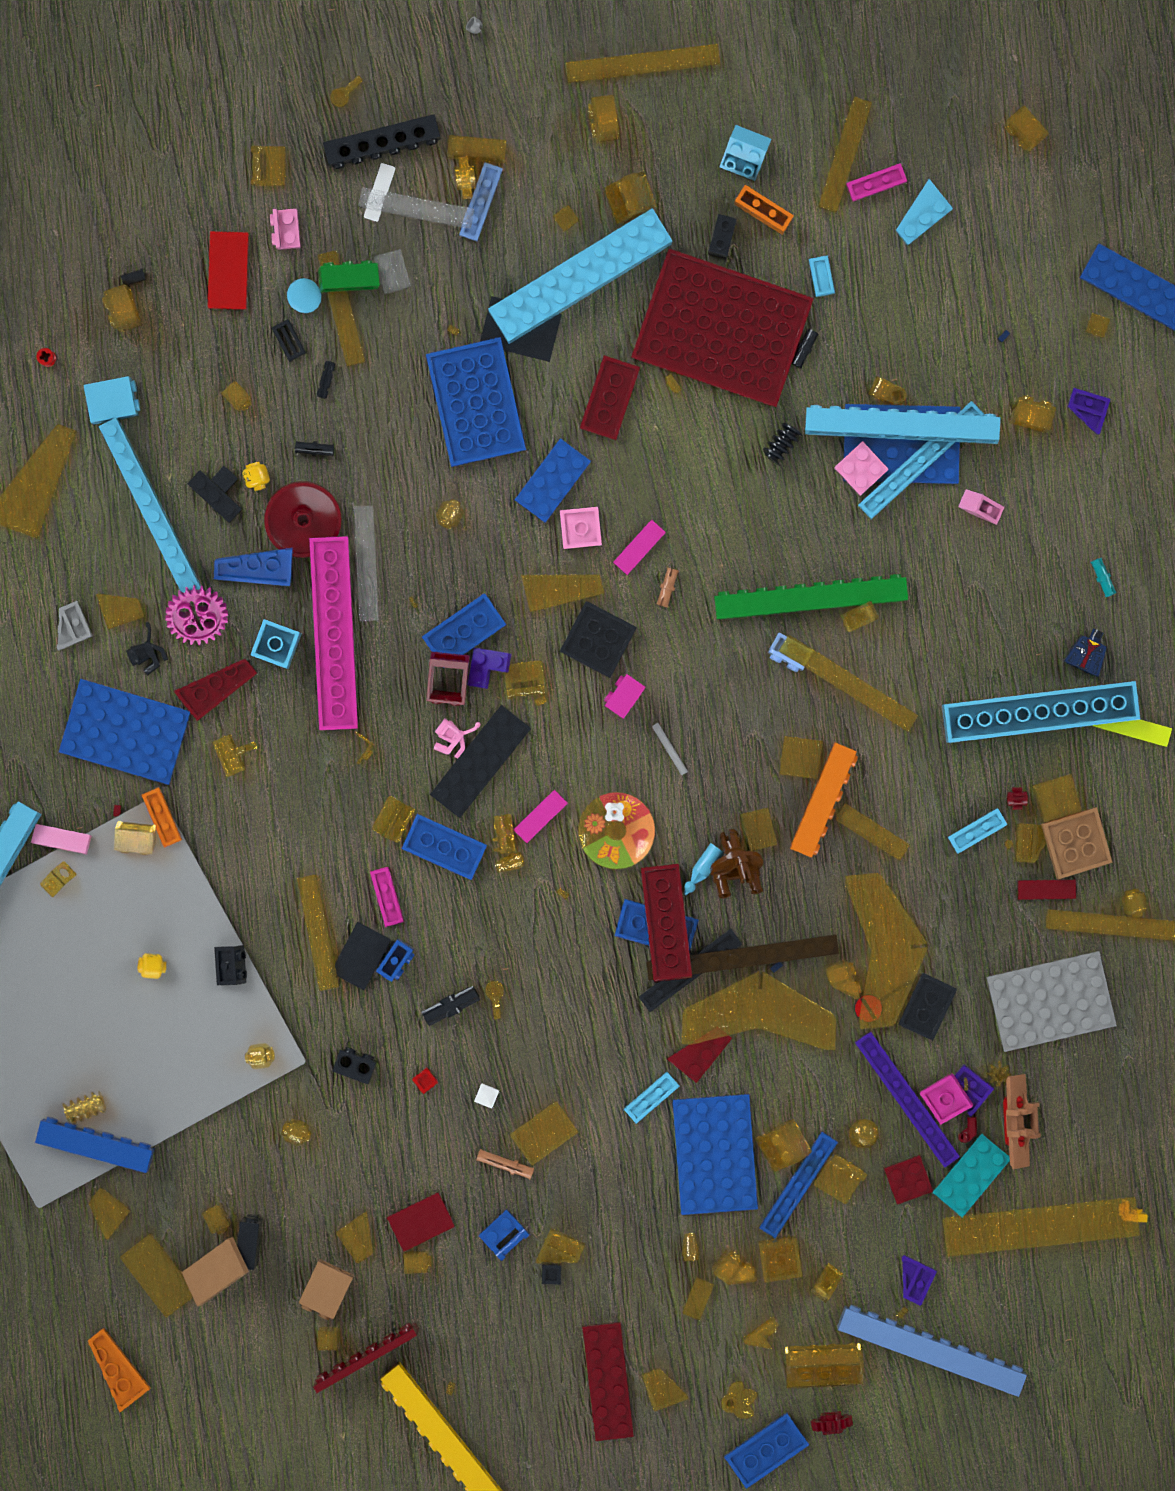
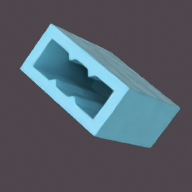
[83,376,141,425]

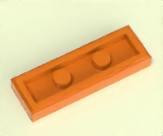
[142,787,182,848]

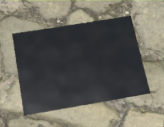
[480,296,562,362]

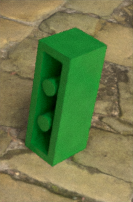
[318,260,380,292]

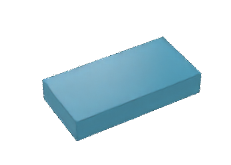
[809,255,835,297]

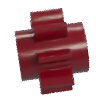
[1007,787,1028,810]

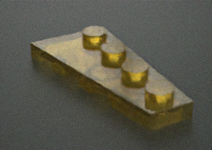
[521,575,605,612]

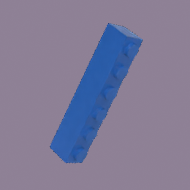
[35,1117,155,1173]

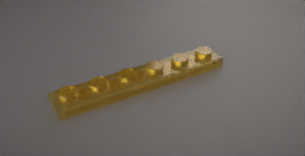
[297,874,339,991]

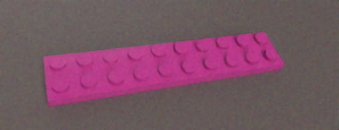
[309,536,358,730]

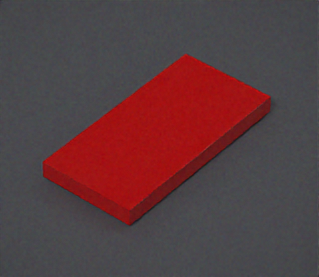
[208,231,249,310]

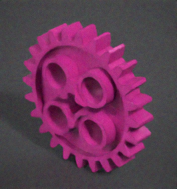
[165,585,228,645]

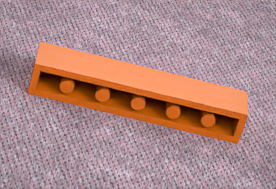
[790,742,858,858]

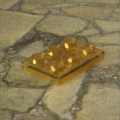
[510,1101,579,1166]

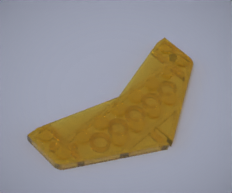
[845,873,928,1029]
[681,971,836,1050]

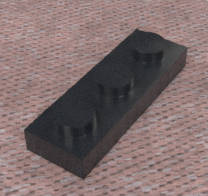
[187,470,243,523]

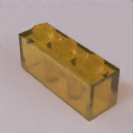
[447,135,507,163]

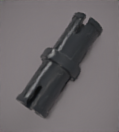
[791,329,819,369]
[295,441,334,457]

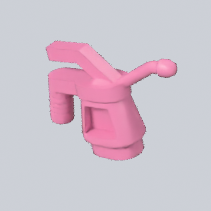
[434,718,481,759]

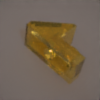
[743,1316,779,1349]

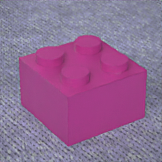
[604,674,646,719]

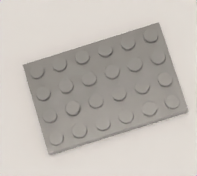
[986,951,1117,1052]

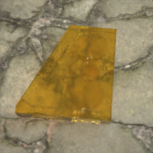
[96,594,145,630]
[88,1187,131,1240]
[336,1211,373,1264]
[535,1228,585,1264]
[641,1368,689,1412]

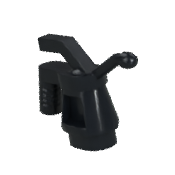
[126,622,168,676]

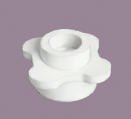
[605,803,624,821]

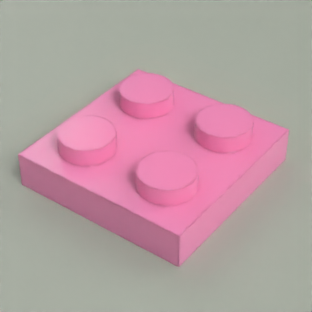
[834,441,889,496]
[560,507,602,549]

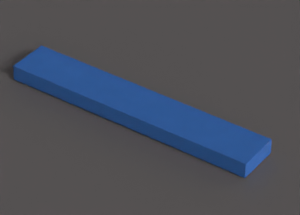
[759,1131,838,1239]

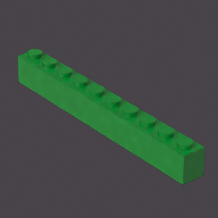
[714,574,908,620]

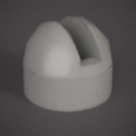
[466,17,483,34]

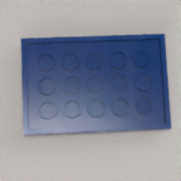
[426,337,526,467]
[843,404,960,484]
[59,679,191,785]
[673,1094,758,1215]

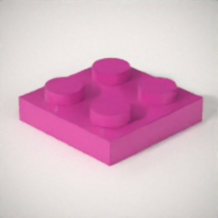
[920,1073,973,1125]

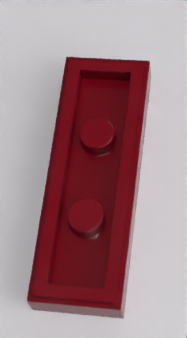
[1017,879,1076,900]

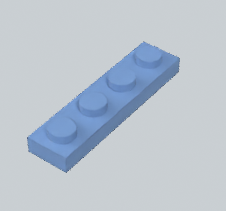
[459,162,503,242]

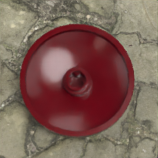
[264,481,341,558]

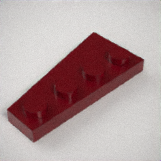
[174,658,258,721]

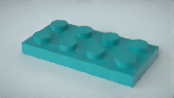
[933,1134,1010,1218]

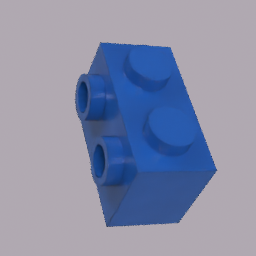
[376,938,415,982]

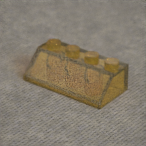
[785,1343,864,1388]

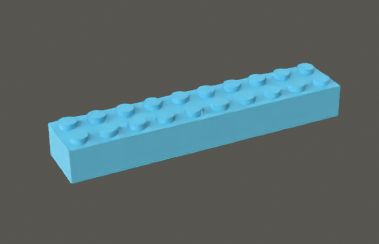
[488,208,672,344]
[942,681,1140,743]

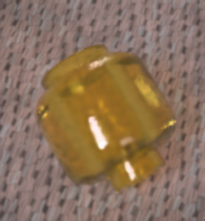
[436,499,464,529]
[1121,888,1148,918]
[245,1043,275,1069]
[281,1118,311,1146]

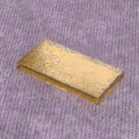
[120,1233,193,1318]

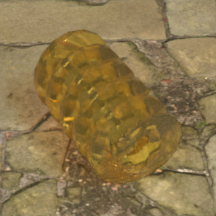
[62,1091,106,1124]

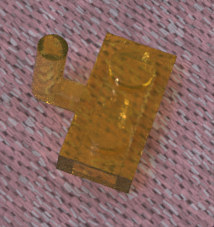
[212,734,257,777]

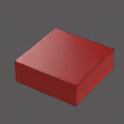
[412,1067,439,1094]

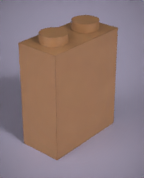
[299,1259,354,1320]

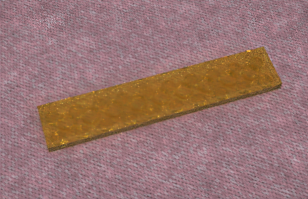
[943,1196,1140,1257]

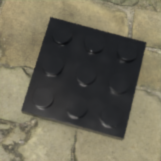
[559,601,637,678]

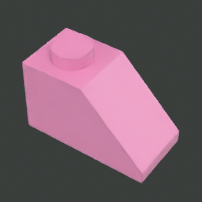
[958,489,1004,525]

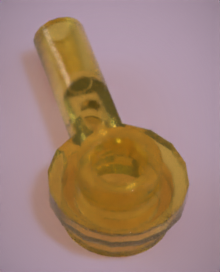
[330,75,363,107]
[485,980,504,1019]

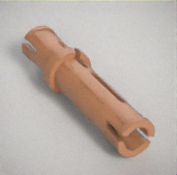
[476,1149,534,1180]

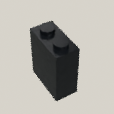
[237,1214,263,1270]

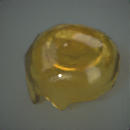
[848,1119,879,1148]

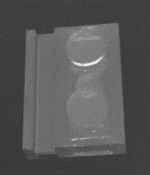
[374,249,411,294]

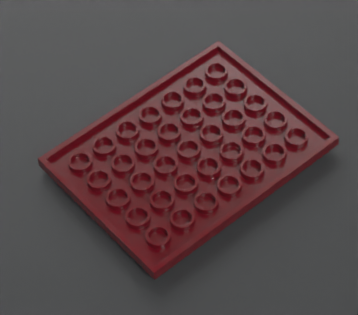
[631,248,814,408]

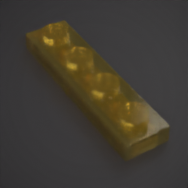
[835,803,910,861]

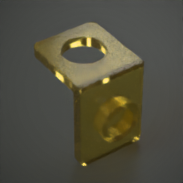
[355,731,375,765]
[40,861,77,897]

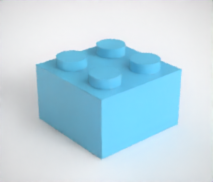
[251,619,302,669]

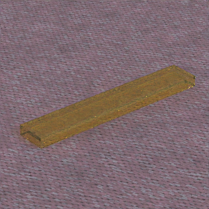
[818,97,872,213]
[318,250,365,367]

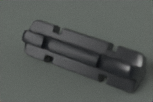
[317,361,335,399]

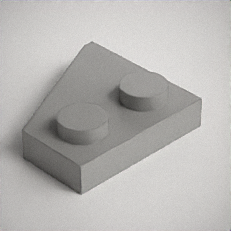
[57,601,93,651]

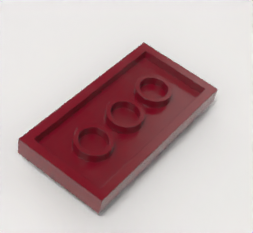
[580,355,640,441]

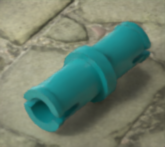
[1090,557,1117,597]

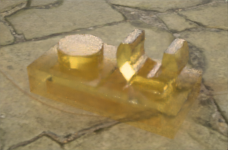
[492,814,516,854]

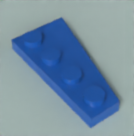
[214,548,293,586]

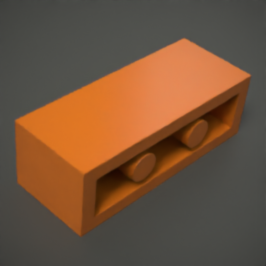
[734,185,794,235]

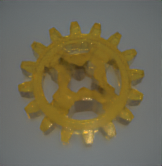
[454,156,476,199]

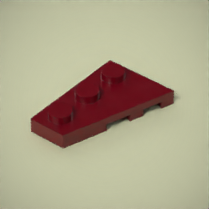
[666,1026,732,1083]

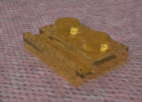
[741,807,777,851]

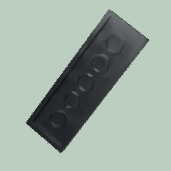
[430,705,531,818]

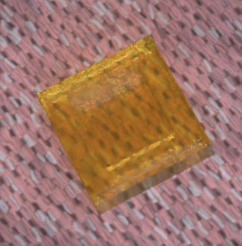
[553,205,580,232]
[665,374,682,395]

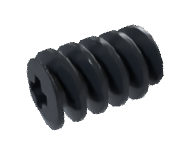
[762,423,803,466]

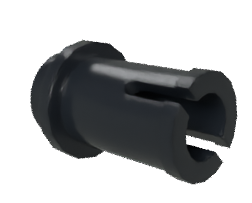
[121,268,146,287]

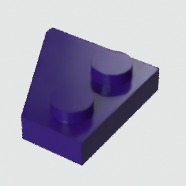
[1067,388,1110,435]
[954,1064,994,1117]

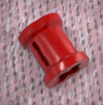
[36,348,57,367]

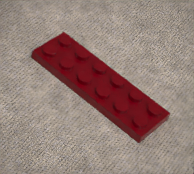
[641,864,692,982]
[582,1321,634,1441]
[313,1323,419,1394]

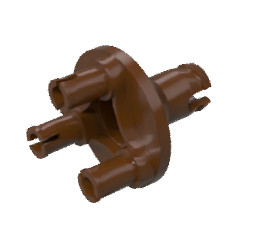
[710,829,764,899]

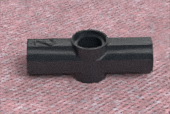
[422,985,480,1026]

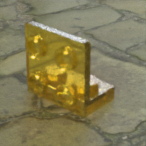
[814,1152,868,1204]

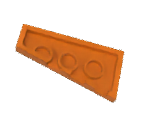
[88,1328,151,1413]

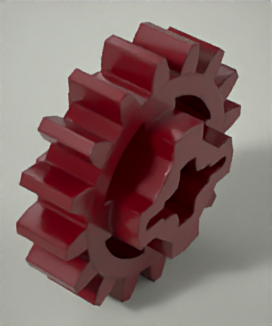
[811,1411,853,1435]

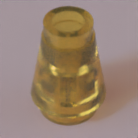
[495,851,525,873]
[681,1233,700,1261]

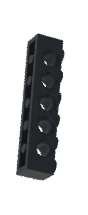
[323,114,441,169]

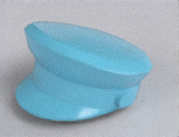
[287,278,322,313]

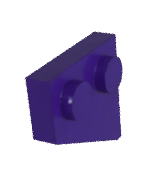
[902,1255,937,1306]

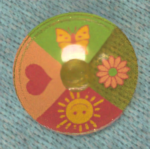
[578,792,655,869]

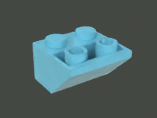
[720,125,771,181]

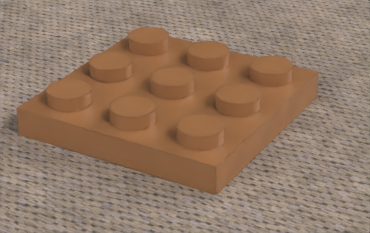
[1041,807,1113,879]

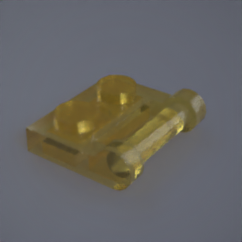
[251,146,286,186]
[504,660,546,699]

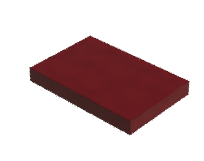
[387,1191,455,1252]

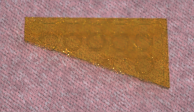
[0,424,76,539]

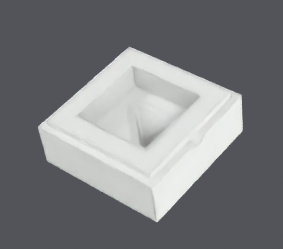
[474,1083,499,1109]

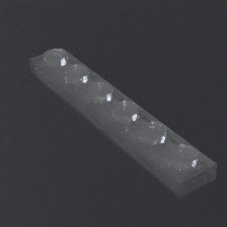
[358,187,475,229]

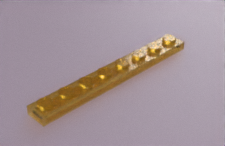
[566,44,720,83]
[778,635,918,732]
[1045,909,1175,941]

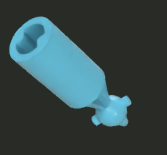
[683,843,724,895]

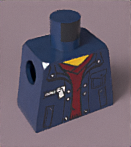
[1063,628,1107,677]

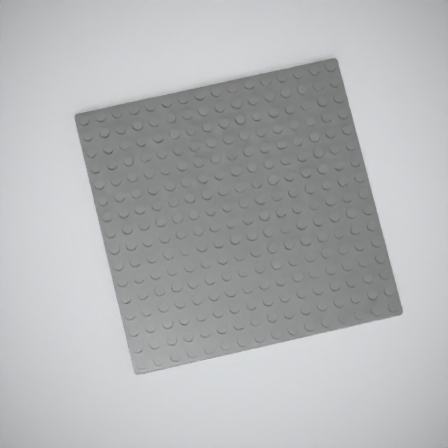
[0,802,306,1208]

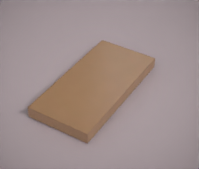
[182,1237,249,1307]

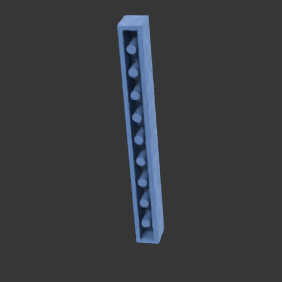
[837,1305,1027,1397]

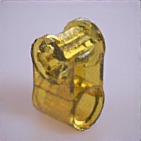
[868,376,907,405]

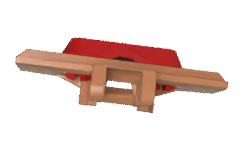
[1003,1074,1041,1169]

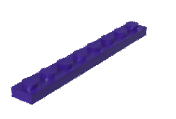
[855,1031,960,1168]

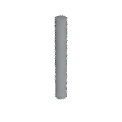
[652,723,688,775]

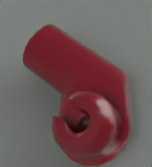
[958,1117,977,1143]

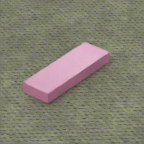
[31,824,92,855]

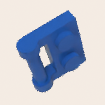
[479,1209,530,1261]

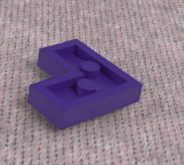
[468,648,511,689]

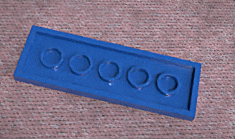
[1079,243,1175,331]

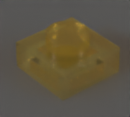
[1085,313,1110,338]

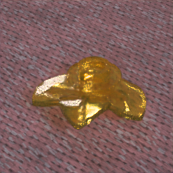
[721,1381,758,1419]

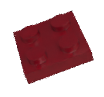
[884,1155,933,1205]

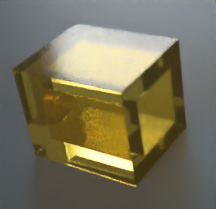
[221,381,252,412]
[202,1203,231,1235]
[404,1251,432,1274]
[318,1327,339,1350]

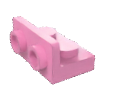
[270,209,301,250]

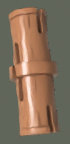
[656,567,679,608]

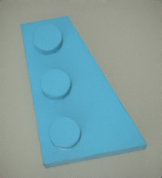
[896,179,953,246]

